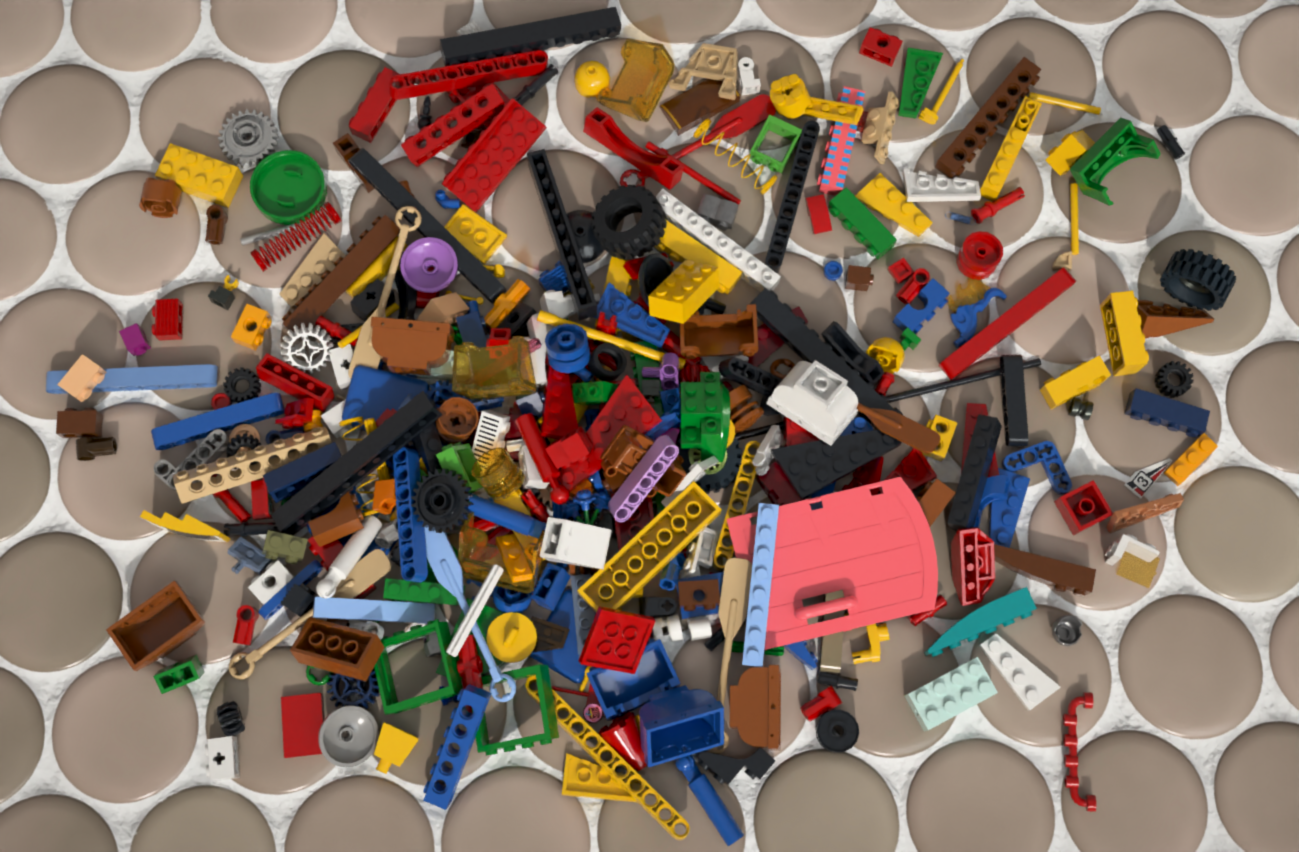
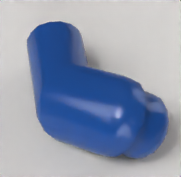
[435,190,461,209]

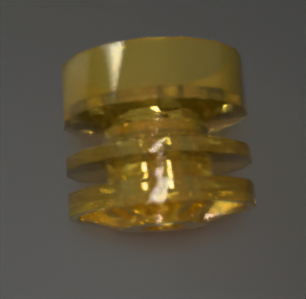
[472,447,525,501]

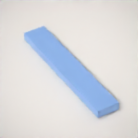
[313,597,435,624]

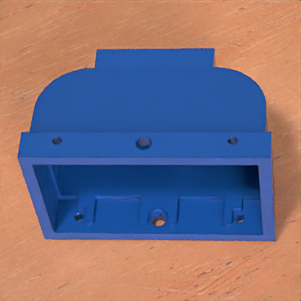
[639,685,724,768]

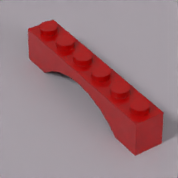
[583,107,685,190]

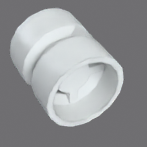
[652,614,683,644]

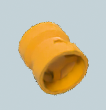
[304,410,323,433]

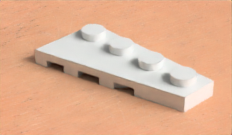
[902,168,981,202]
[979,634,1061,711]

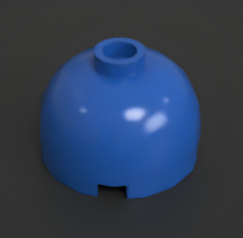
[493,576,532,614]

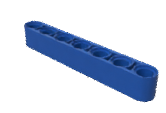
[151,393,285,450]
[393,447,428,583]

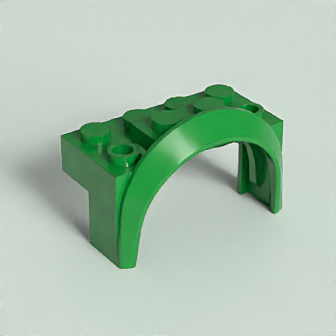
[1070,118,1161,206]

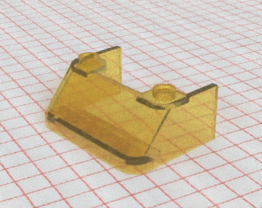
[458,512,545,593]

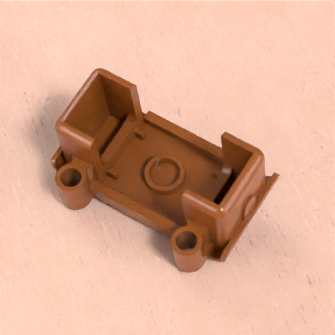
[600,425,686,497]

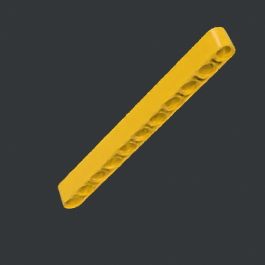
[525,676,690,840]

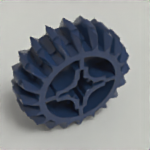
[327,670,380,709]

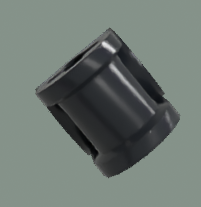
[639,597,677,618]

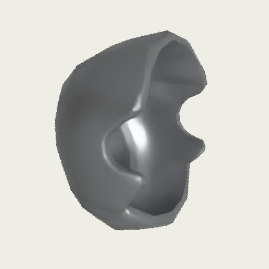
[1052,614,1083,646]

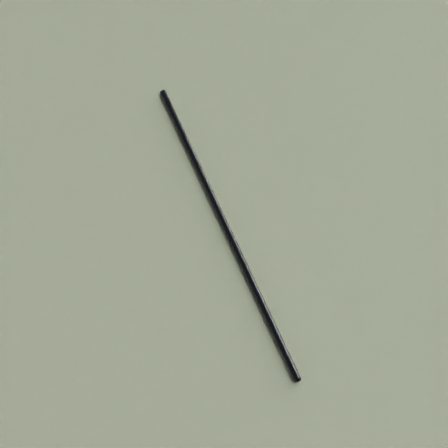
[601,358,1041,473]

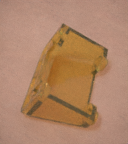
[597,39,674,122]
[452,336,536,399]

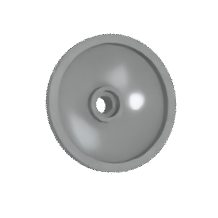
[318,705,379,767]

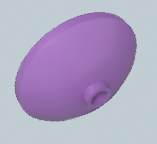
[400,237,458,293]

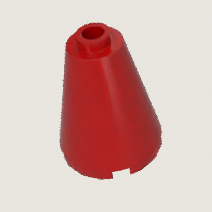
[598,712,647,771]

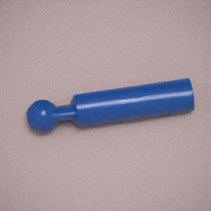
[468,493,546,541]
[675,755,744,846]

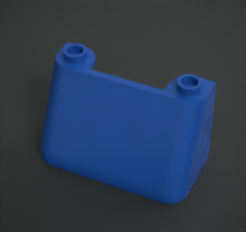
[586,639,681,721]

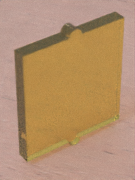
[1116,551,1160,588]

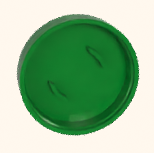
[250,150,327,225]

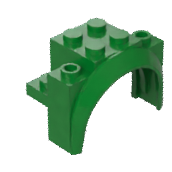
[681,372,730,462]

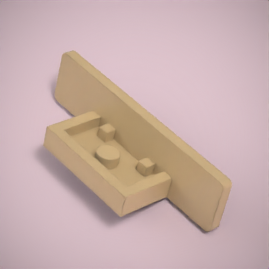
[861,92,899,164]

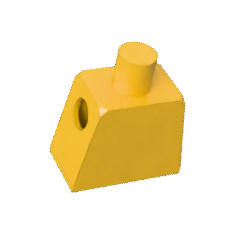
[374,722,419,774]

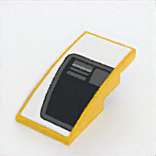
[140,510,230,542]

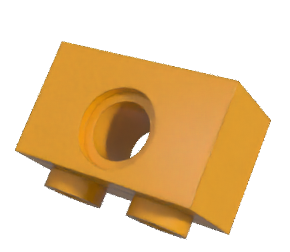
[231,304,272,351]

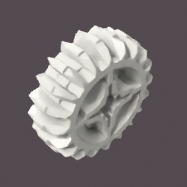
[281,323,333,374]

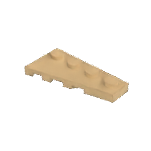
[279,233,346,309]

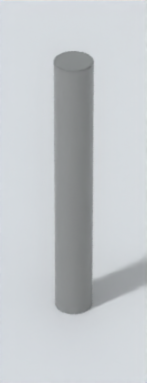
[240,223,297,245]

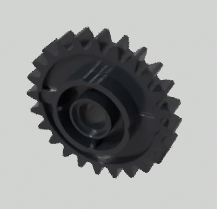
[411,468,474,533]

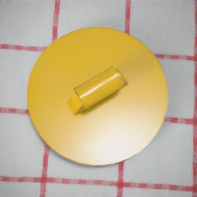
[486,612,537,663]

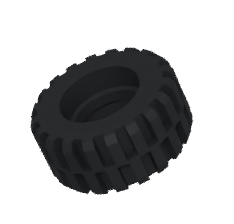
[591,185,667,260]

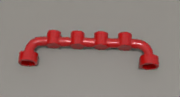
[1063,692,1097,812]

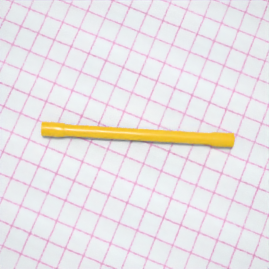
[537,310,686,370]

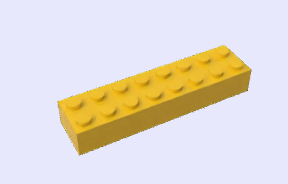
[577,481,722,613]

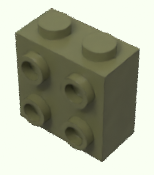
[262,530,308,565]

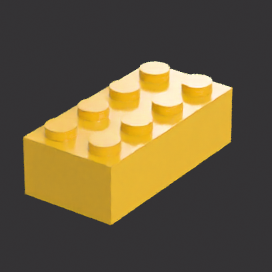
[155,143,243,208]
[648,260,719,324]
[1100,291,1149,376]

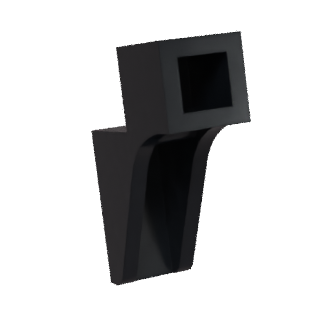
[821,321,884,385]
[697,747,775,785]

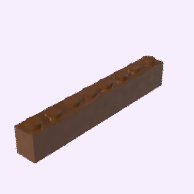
[282,214,401,340]

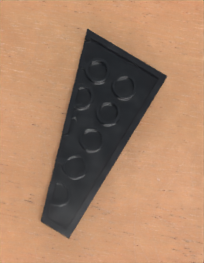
[771,429,902,500]

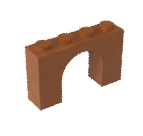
[308,488,364,547]

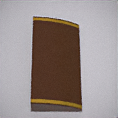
[659,79,741,136]

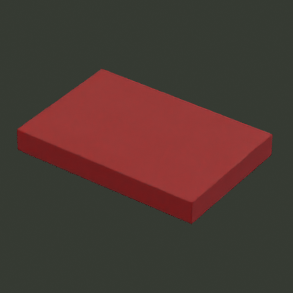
[281,693,324,758]

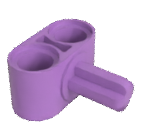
[642,353,680,390]

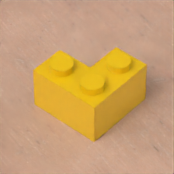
[1045,130,1095,176]

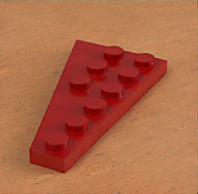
[557,375,662,493]

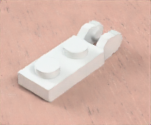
[752,425,784,476]

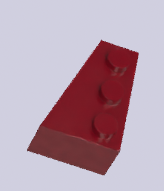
[755,461,805,506]

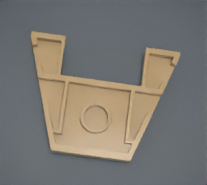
[669,43,738,100]

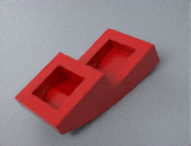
[805,194,832,234]

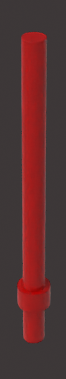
[645,141,742,204]

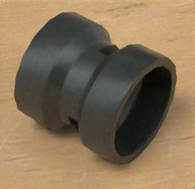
[1068,397,1094,421]

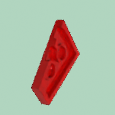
[878,448,937,494]

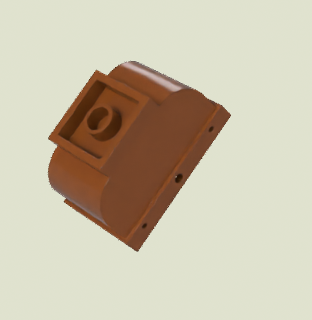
[370,316,455,376]
[106,580,205,671]
[730,665,781,751]

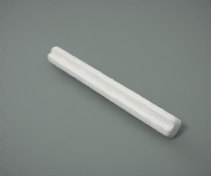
[446,564,504,657]

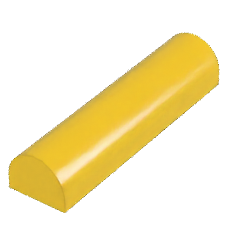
[345,236,408,298]

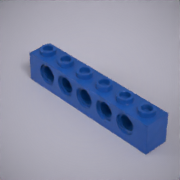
[423,684,492,810]

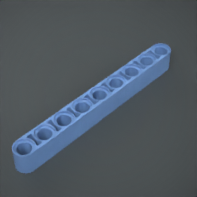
[46,364,218,394]

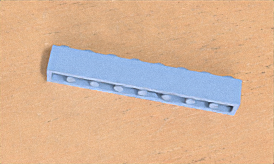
[742,503,779,667]

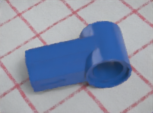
[659,552,686,591]

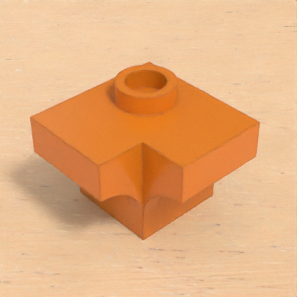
[372,479,396,515]

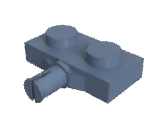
[228,537,272,575]

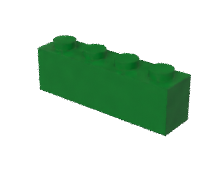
[828,187,897,260]
[383,578,465,606]

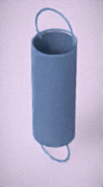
[945,212,976,225]

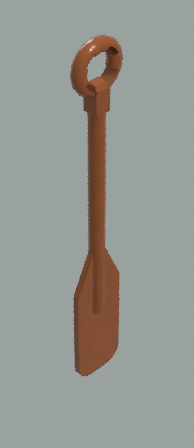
[770,358,941,453]

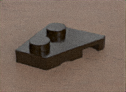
[531,616,570,653]

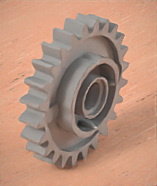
[218,109,279,167]

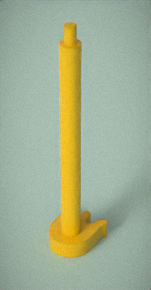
[918,59,964,125]

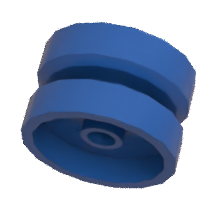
[545,324,590,373]

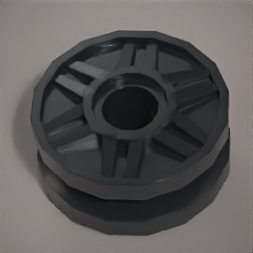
[815,710,859,753]

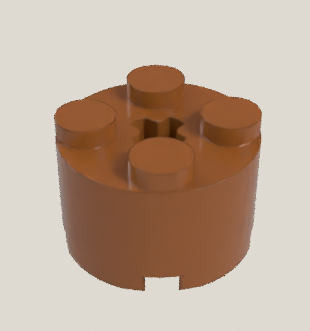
[139,178,182,218]

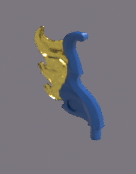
[948,277,1007,348]

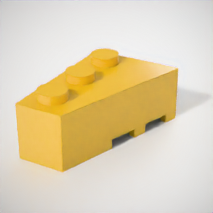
[1040,355,1111,410]

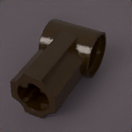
[76,437,117,461]

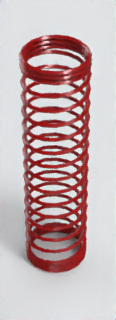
[250,202,342,272]

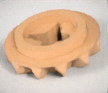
[229,424,260,453]

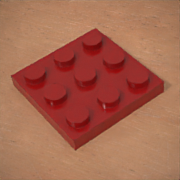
[578,606,656,674]

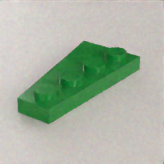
[898,48,943,119]

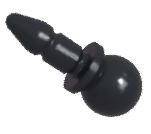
[417,96,432,130]

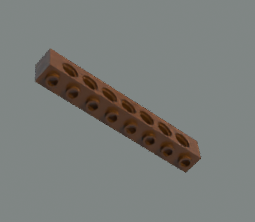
[935,57,1041,179]

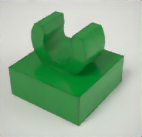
[900,327,921,351]

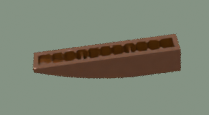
[994,544,1096,597]

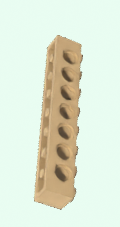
[172,426,332,504]

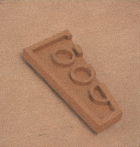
[1106,493,1184,533]

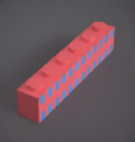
[817,86,865,196]

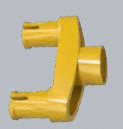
[844,613,890,665]

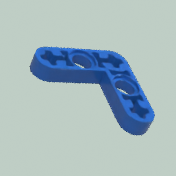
[1002,441,1072,495]

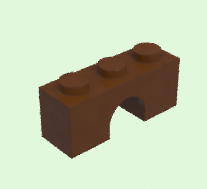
[333,133,375,193]

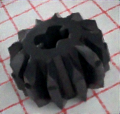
[217,701,245,737]

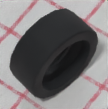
[588,343,627,382]

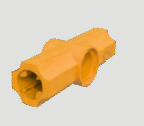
[484,279,530,330]

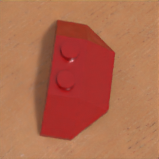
[951,527,995,606]

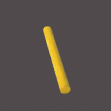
[1028,92,1101,115]
[1070,183,1079,255]
[338,303,399,348]

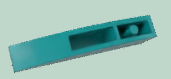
[924,587,1037,657]

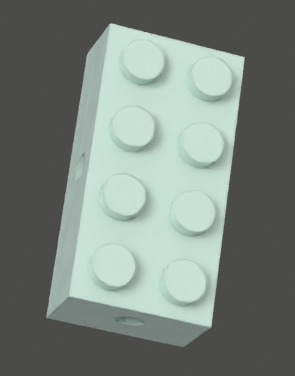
[904,657,998,732]

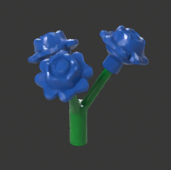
[561,489,611,526]

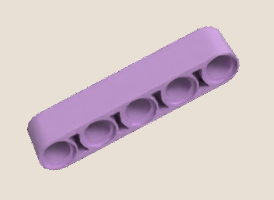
[608,435,679,522]

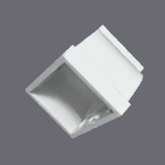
[767,360,858,446]

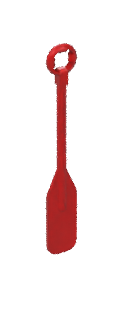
[620,94,776,187]

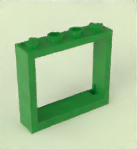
[374,619,463,715]
[471,664,559,756]

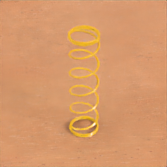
[693,118,777,195]
[339,417,379,517]

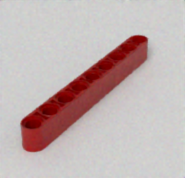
[389,50,548,100]
[938,267,1076,380]

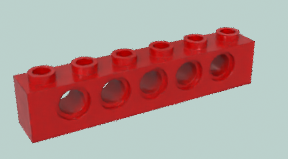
[401,83,506,167]

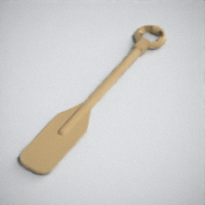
[348,206,422,379]
[229,549,391,680]
[706,558,752,754]

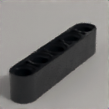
[1000,354,1029,447]

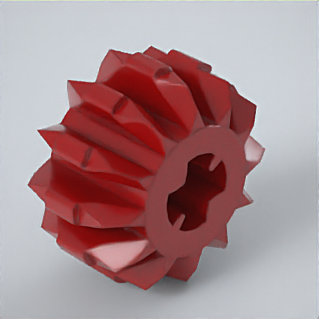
[679,364,710,382]

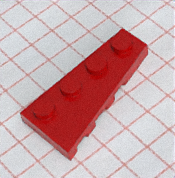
[540,365,578,439]
[961,403,999,478]

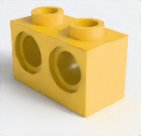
[922,415,957,462]

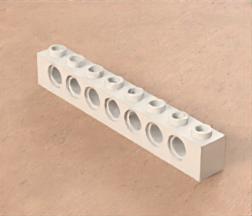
[656,189,781,292]

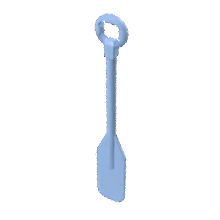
[424,527,516,702]

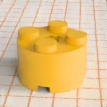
[770,74,811,119]

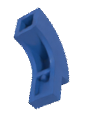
[974,475,1010,528]

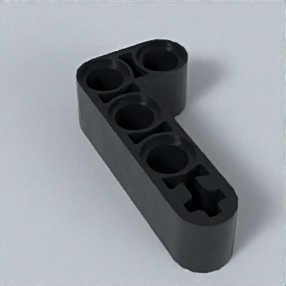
[718,358,783,416]

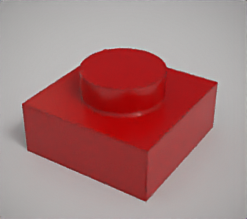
[887,257,914,284]

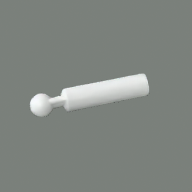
[316,515,382,599]

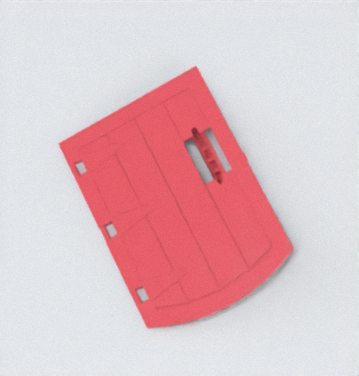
[727,477,938,650]

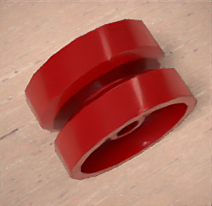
[957,231,1003,280]

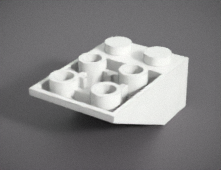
[540,517,612,570]

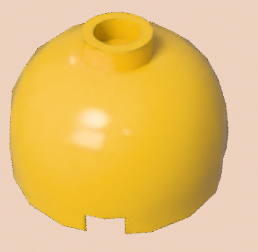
[574,60,610,98]
[866,337,905,374]

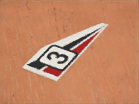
[1124,458,1172,499]

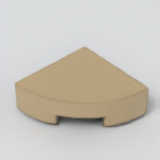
[1052,251,1072,271]

